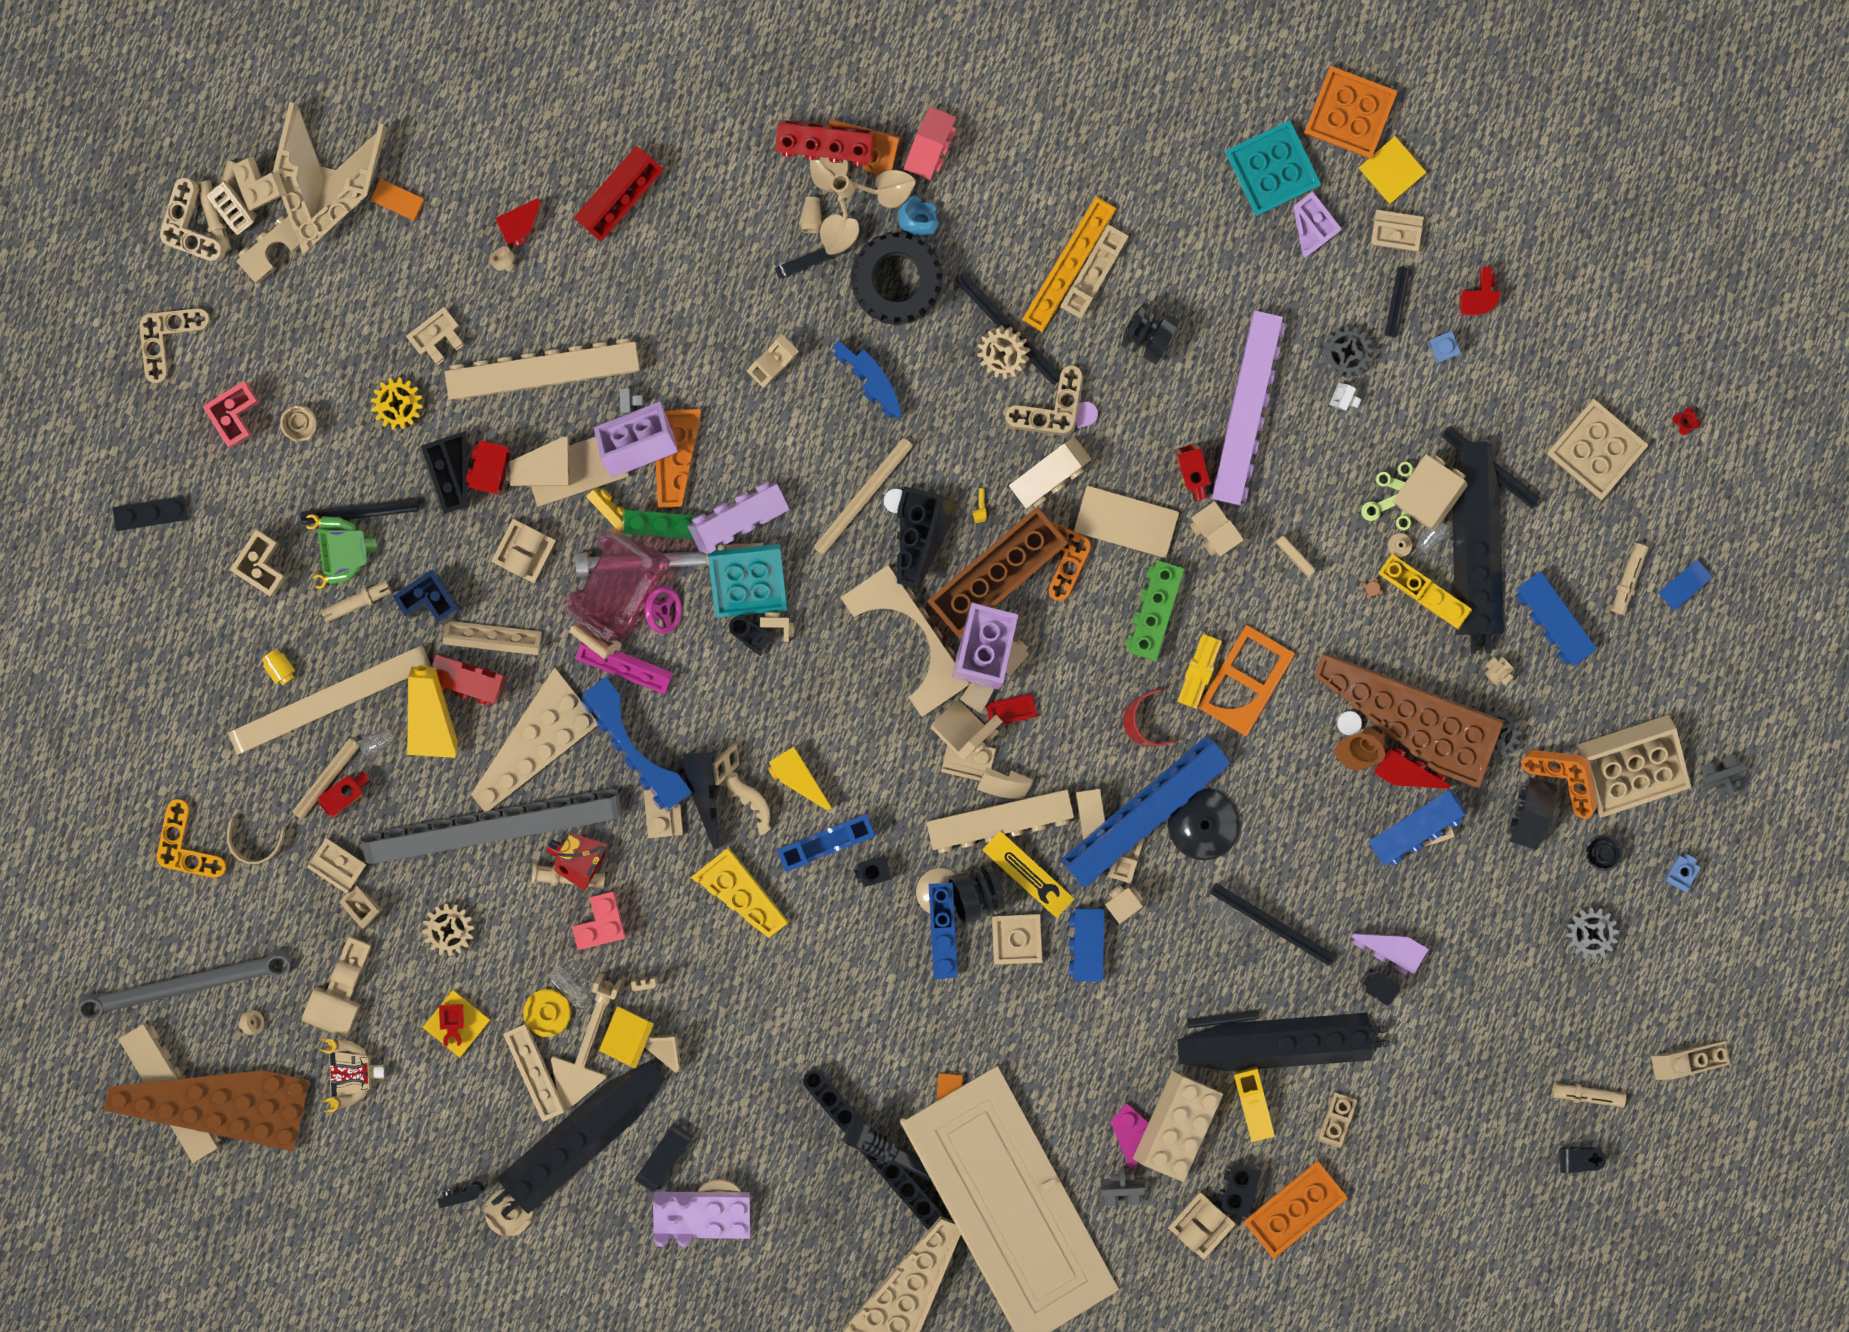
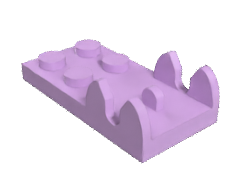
[653,1192,750,1247]

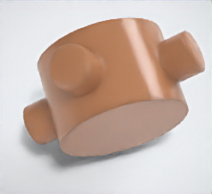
[1362,578,1383,599]

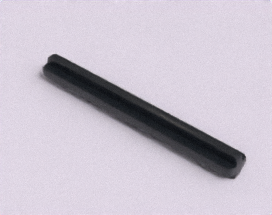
[1441,426,1541,509]
[300,499,420,525]

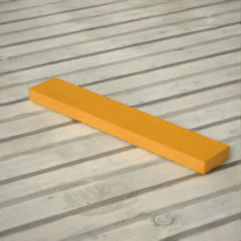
[1022,196,1117,332]

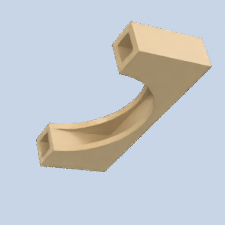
[840,565,970,717]

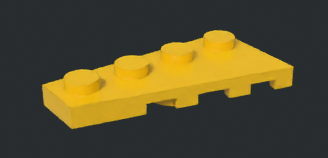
[691,847,789,938]

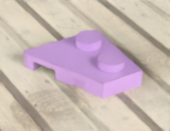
[1293,191,1342,258]

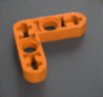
[1049,522,1091,601]
[1521,750,1597,819]

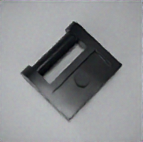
[437,1181,484,1209]

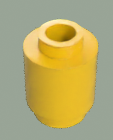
[261,649,295,686]

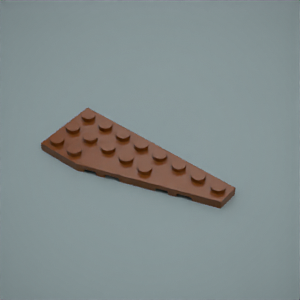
[1315,652,1504,788]
[103,1070,310,1152]

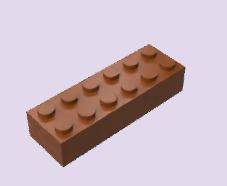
[927,506,1069,637]

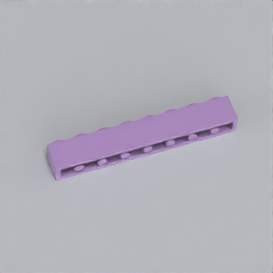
[1211,311,1286,506]

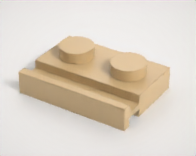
[1370,210,1424,252]
[941,745,996,781]
[644,790,683,838]
[307,838,367,894]

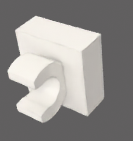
[1329,383,1361,411]

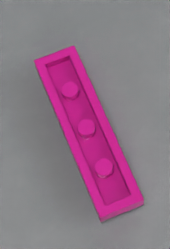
[576,641,673,694]

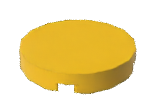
[523,989,571,1037]

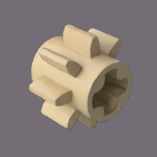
[1484,657,1514,686]

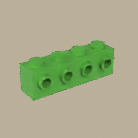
[1125,560,1184,661]

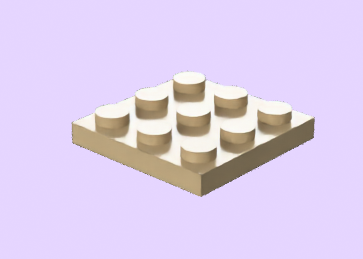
[1546,398,1648,500]

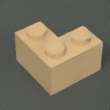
[1190,501,1244,558]
[230,530,286,597]

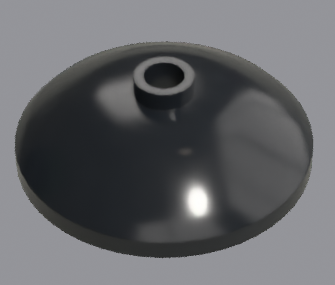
[1168,788,1240,860]

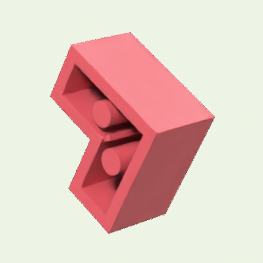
[904,106,957,180]
[203,381,260,448]
[572,891,626,950]

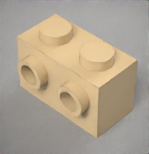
[1104,885,1143,924]

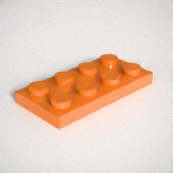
[1243,1160,1348,1259]

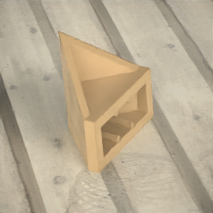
[645,1034,680,1073]

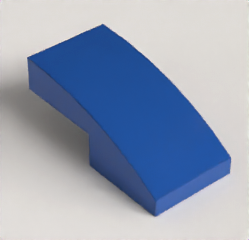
[1658,559,1712,611]

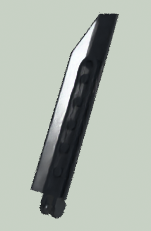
[1452,441,1504,654]
[1177,1013,1390,1071]
[491,1061,666,1217]

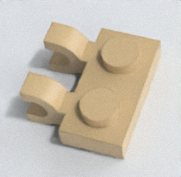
[406,307,465,365]

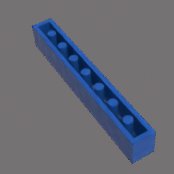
[1060,736,1230,888]

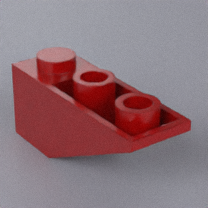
[1372,747,1451,789]

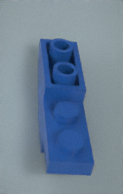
[832,340,902,419]
[929,882,958,979]

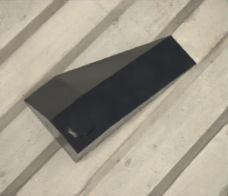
[897,486,958,589]
[679,752,719,849]

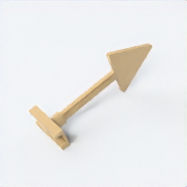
[551,973,623,1113]

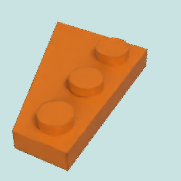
[828,119,900,176]

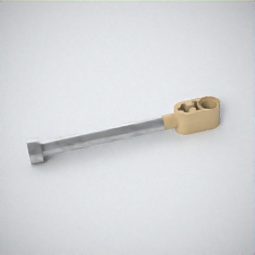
[575,543,763,577]

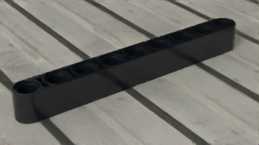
[803,1068,948,1230]

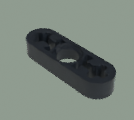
[774,247,844,280]

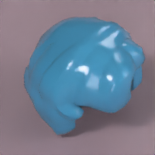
[898,195,939,238]

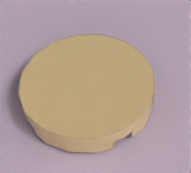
[485,1189,533,1236]

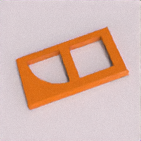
[1197,625,1295,737]

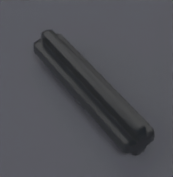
[1384,267,1410,338]

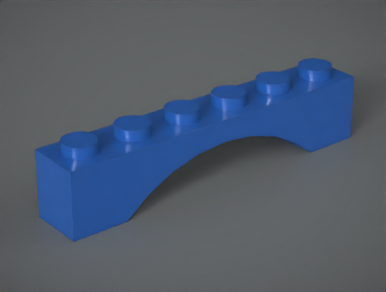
[581,677,692,813]

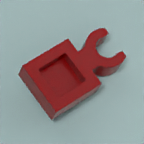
[439,1004,465,1046]

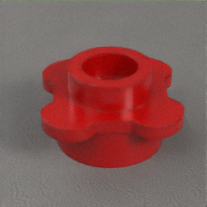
[1672,407,1701,435]

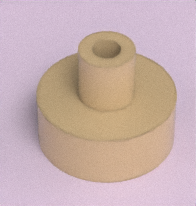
[489,246,515,271]
[1387,533,1412,557]
[239,1010,264,1035]

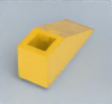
[1233,1066,1275,1142]

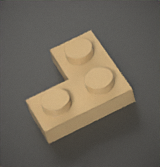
[232,157,286,211]

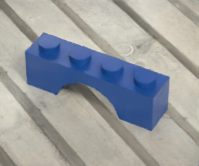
[777,813,875,872]

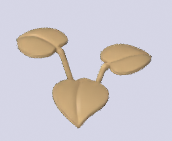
[810,157,916,255]

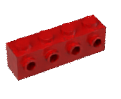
[775,119,876,166]
[573,146,664,242]

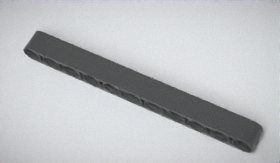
[360,789,623,864]

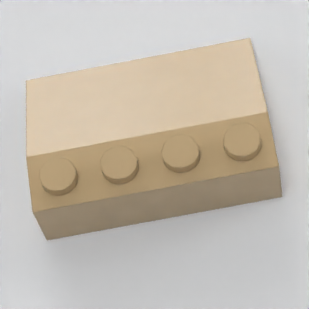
[1577,715,1691,818]

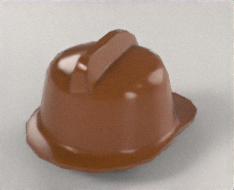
[1335,728,1386,771]

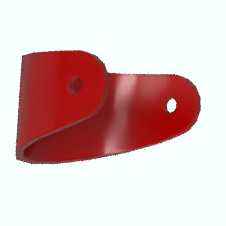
[1123,689,1176,747]

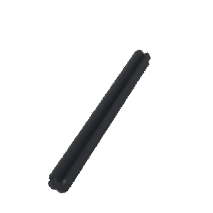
[956,273,1061,385]
[1210,883,1335,965]

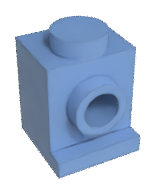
[1663,853,1701,893]

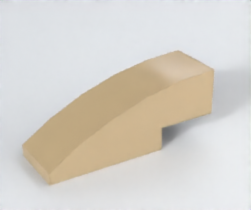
[1076,788,1105,840]

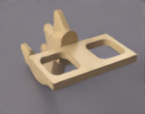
[712,743,771,835]

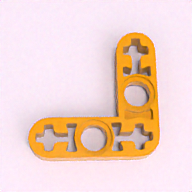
[157,799,227,878]

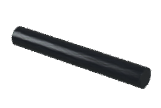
[1187,1010,1259,1029]

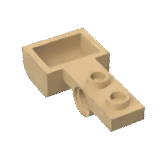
[302,936,372,1039]

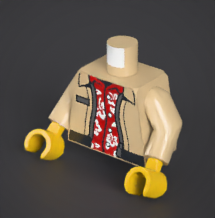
[320,1038,385,1113]

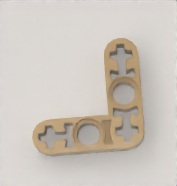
[160,178,226,261]
[139,309,210,384]
[1005,366,1083,436]

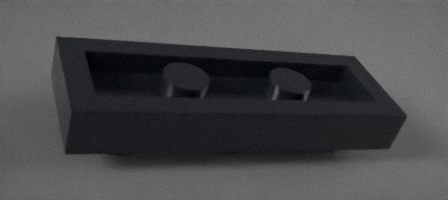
[112,496,188,531]

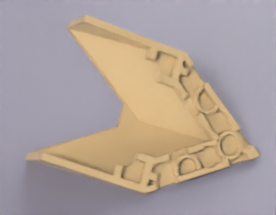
[273,102,388,255]

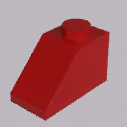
[495,198,542,248]

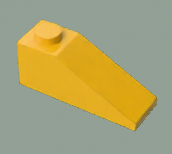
[768,747,832,811]

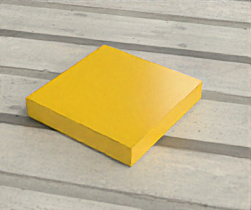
[1358,136,1426,205]
[422,990,490,1057]
[599,1006,654,1068]

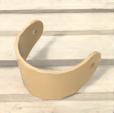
[227,816,286,864]

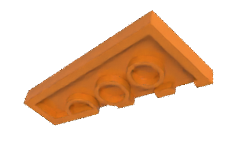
[656,409,702,508]

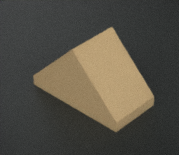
[339,884,383,929]

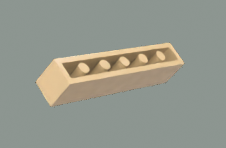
[926,789,1074,853]
[118,1023,221,1163]

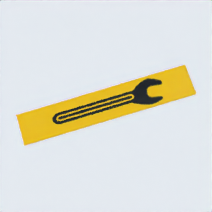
[982,831,1074,918]

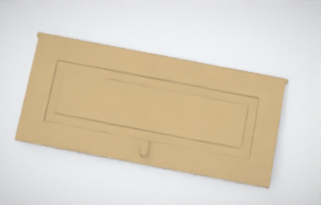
[900,1066,1119,1332]

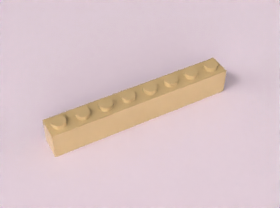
[444,338,641,401]

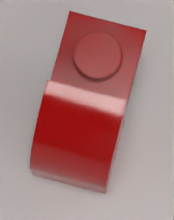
[1459,267,1501,316]

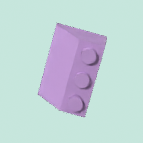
[594,402,678,478]

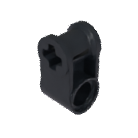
[729,616,774,656]
[1559,1147,1606,1173]

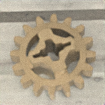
[977,326,1030,379]
[422,903,475,956]

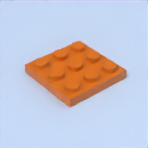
[1304,66,1398,159]

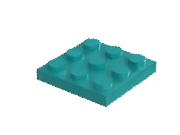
[1225,120,1321,217]
[708,544,787,618]

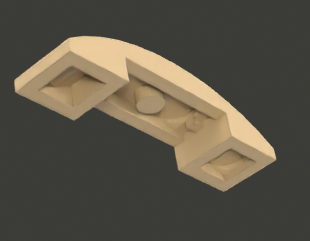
[1060,225,1129,319]

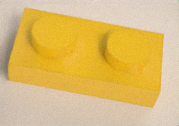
[586,487,624,531]

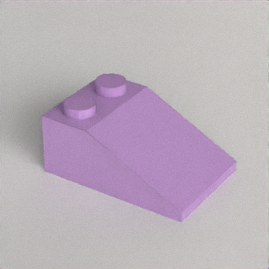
[952,603,1018,689]

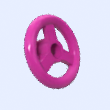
[645,586,682,634]

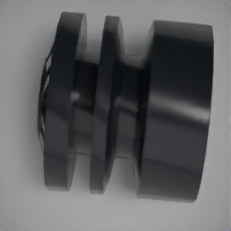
[1121,301,1180,365]
[948,864,1005,924]

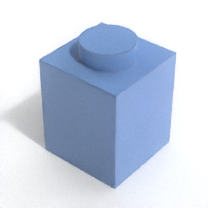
[1427,331,1461,364]

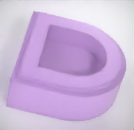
[1071,402,1098,429]

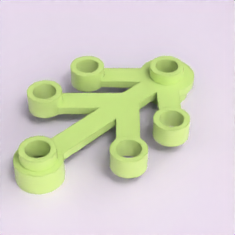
[1361,462,1416,530]

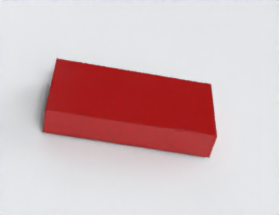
[986,694,1038,725]

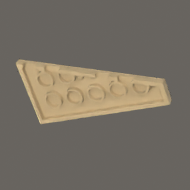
[471,667,597,812]
[843,1216,961,1332]

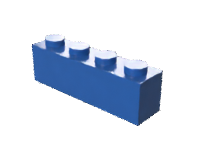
[1515,571,1597,666]
[1368,789,1467,866]

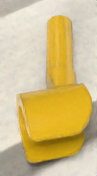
[972,488,987,523]

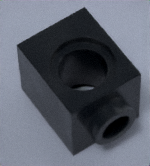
[854,856,892,887]

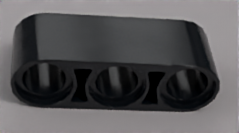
[634,1123,693,1193]

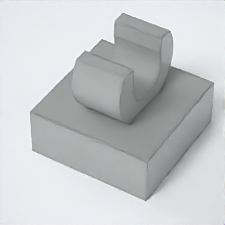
[619,388,643,414]

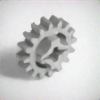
[1565,907,1619,960]

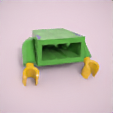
[306,514,377,589]

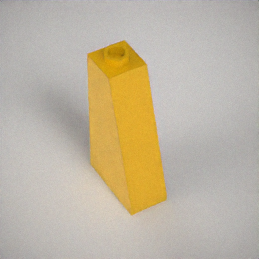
[407,665,458,758]

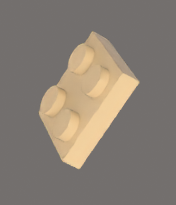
[992,914,1042,965]

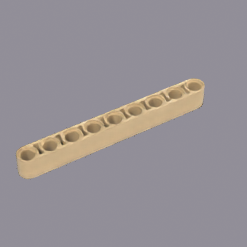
[227,645,432,755]

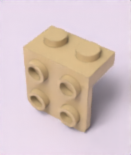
[931,700,1003,760]

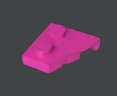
[1110,1103,1149,1170]

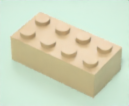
[1133,1071,1223,1182]

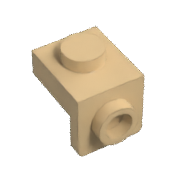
[760,612,794,642]

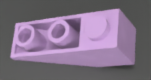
[1350,933,1429,975]

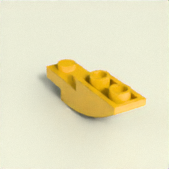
[1378,554,1472,630]

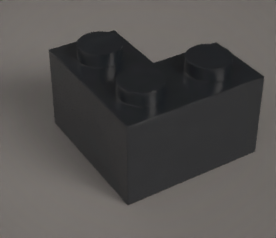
[1508,777,1557,850]

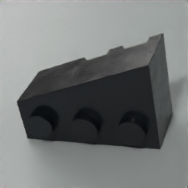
[419,431,467,516]

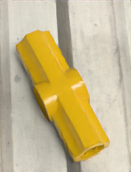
[1177,634,1222,709]

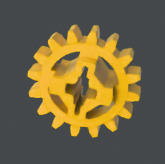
[371,378,424,430]

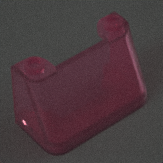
[563,529,670,642]

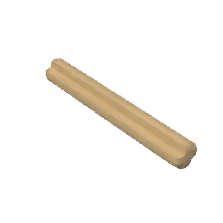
[293,738,360,819]

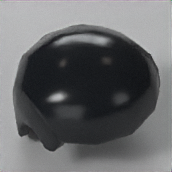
[1585,834,1622,871]

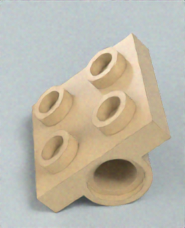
[491,519,556,583]
[1168,1191,1236,1260]

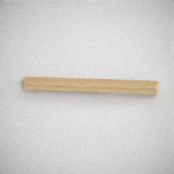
[814,438,913,555]

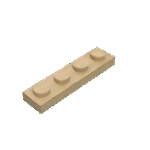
[443,621,542,655]
[503,1023,566,1122]

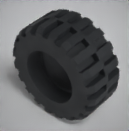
[851,232,943,325]

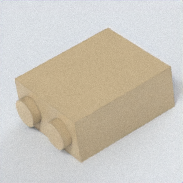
[1392,454,1468,532]

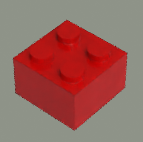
[466,440,512,496]

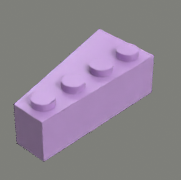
[688,481,789,553]

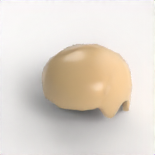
[280,405,317,442]

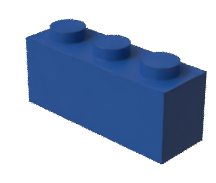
[1069,908,1104,982]

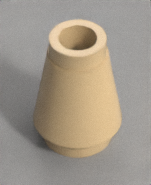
[799,197,822,234]

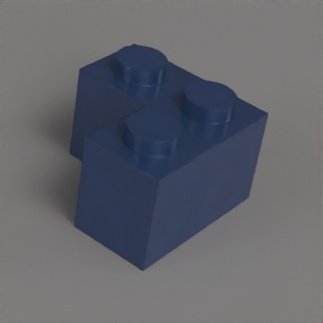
[392,570,463,626]

